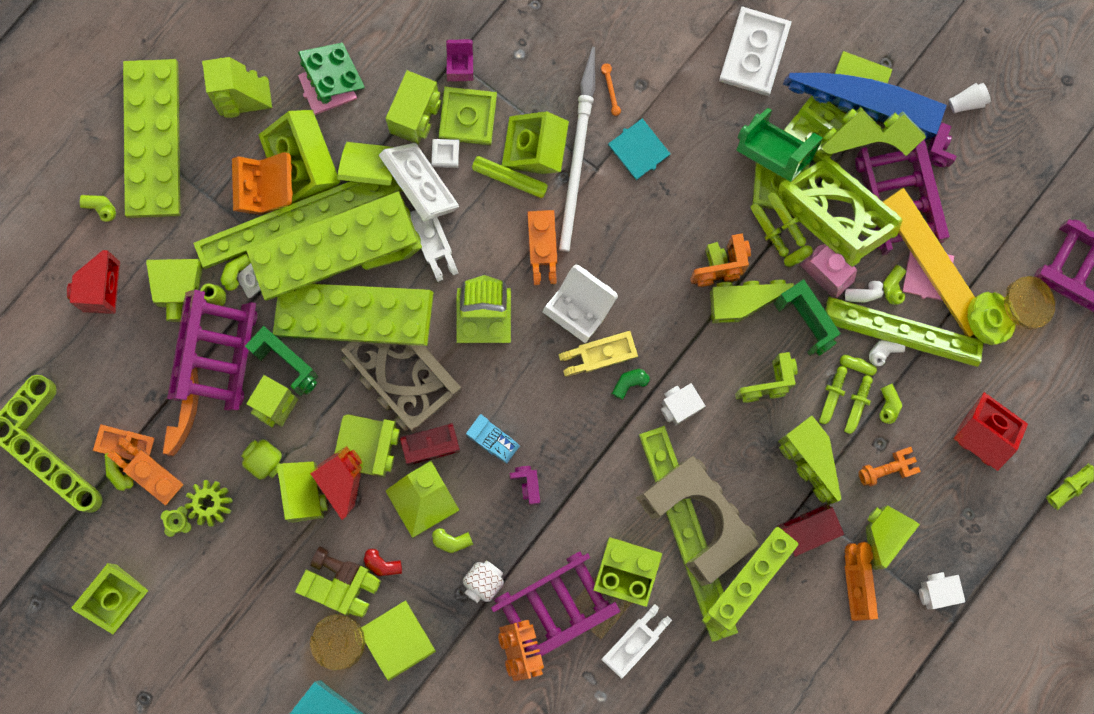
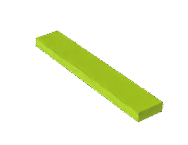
[825,297,983,367]

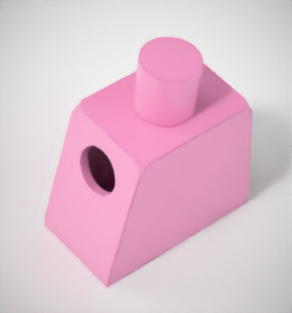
[800,244,857,299]

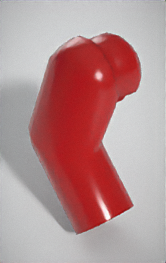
[363,549,402,576]

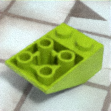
[778,416,841,505]

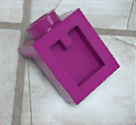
[927,122,957,168]
[509,466,541,506]

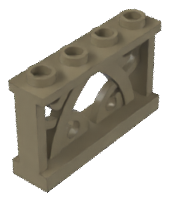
[341,341,462,433]

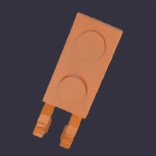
[528,210,557,285]
[107,437,184,506]
[844,542,878,621]

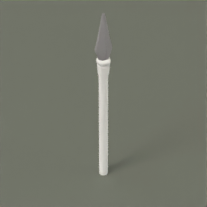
[559,47,595,252]

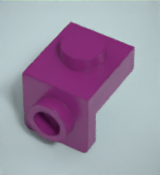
[446,39,473,81]

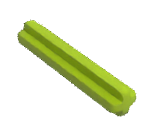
[472,156,548,198]

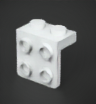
[542,265,618,344]

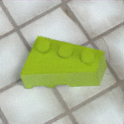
[202,57,272,118]

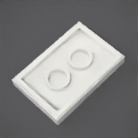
[719,7,792,96]
[379,143,459,221]

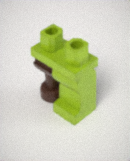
[295,546,381,617]

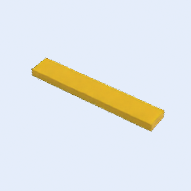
[882,188,975,337]

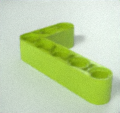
[0,375,103,513]

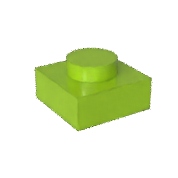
[705,242,728,266]

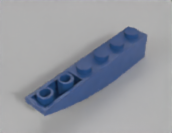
[783,73,947,141]

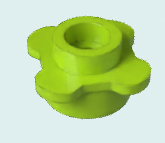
[161,506,191,537]

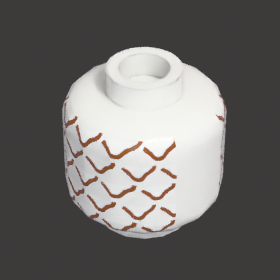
[463,561,504,603]

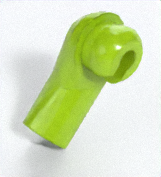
[883,265,906,305]
[432,528,473,553]

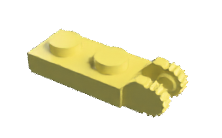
[559,331,638,377]

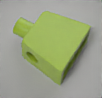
[146,259,203,322]

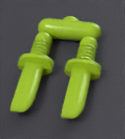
[750,192,813,267]
[819,355,877,434]

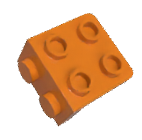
[232,152,293,215]
[690,233,751,287]

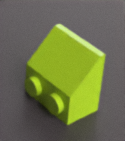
[502,111,569,174]
[277,462,328,523]

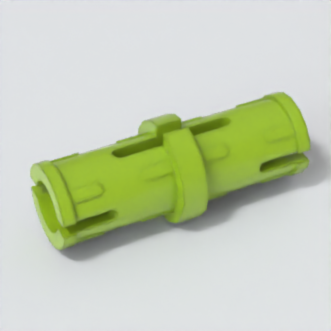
[1046,463,1094,510]

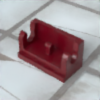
[400,423,460,466]
[777,504,844,557]

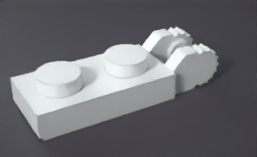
[410,210,458,282]
[601,604,672,679]

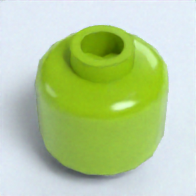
[241,439,282,480]

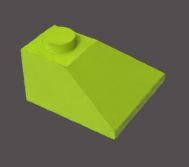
[386,461,460,538]
[866,505,920,570]

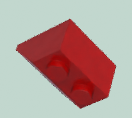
[67,250,120,314]
[953,392,1028,471]
[310,446,362,520]

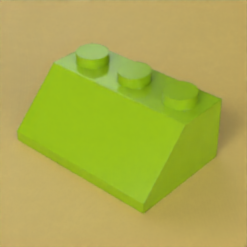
[258,110,340,205]

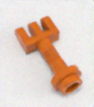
[858,447,921,487]

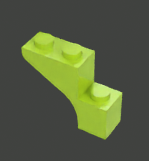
[821,107,926,156]

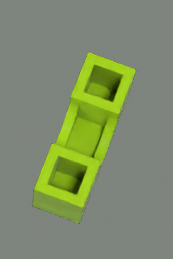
[247,375,298,428]

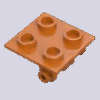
[498,619,544,681]

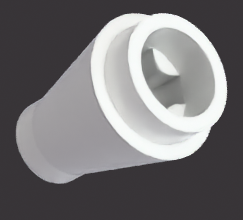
[949,83,991,114]

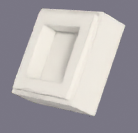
[431,139,459,168]

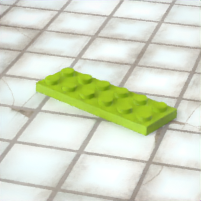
[123,59,181,218]
[246,191,418,301]
[273,284,434,346]

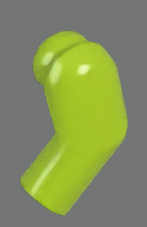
[80,195,116,222]
[220,253,251,291]
[879,384,902,424]
[105,453,133,491]

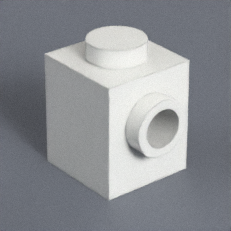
[661,383,705,426]
[919,572,965,609]

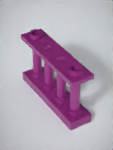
[855,139,950,256]
[1032,219,1094,312]
[167,290,258,411]
[491,551,621,658]

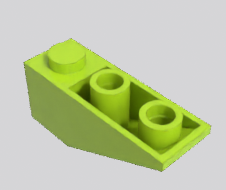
[710,280,794,323]

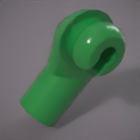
[611,369,650,400]

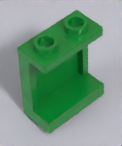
[736,108,823,182]
[773,279,841,356]
[245,326,319,397]

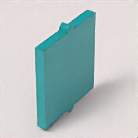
[608,118,671,180]

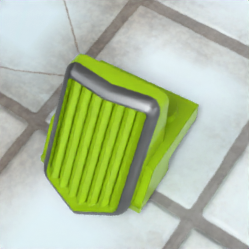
[457,275,511,343]

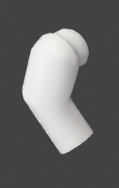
[845,281,884,303]
[869,340,905,366]

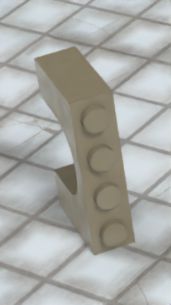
[636,456,759,586]

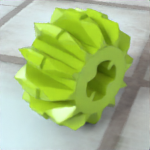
[185,480,233,527]

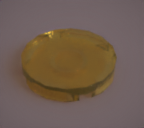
[1004,276,1055,330]
[310,614,365,671]

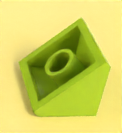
[72,563,148,634]

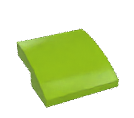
[784,96,845,163]
[337,142,394,186]
[358,600,436,681]

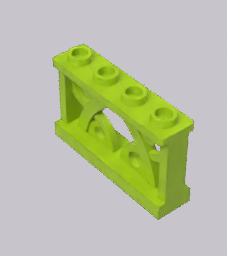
[778,155,902,267]
[702,527,798,639]

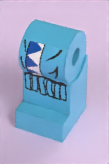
[466,414,520,464]

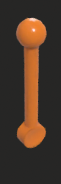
[601,64,621,116]

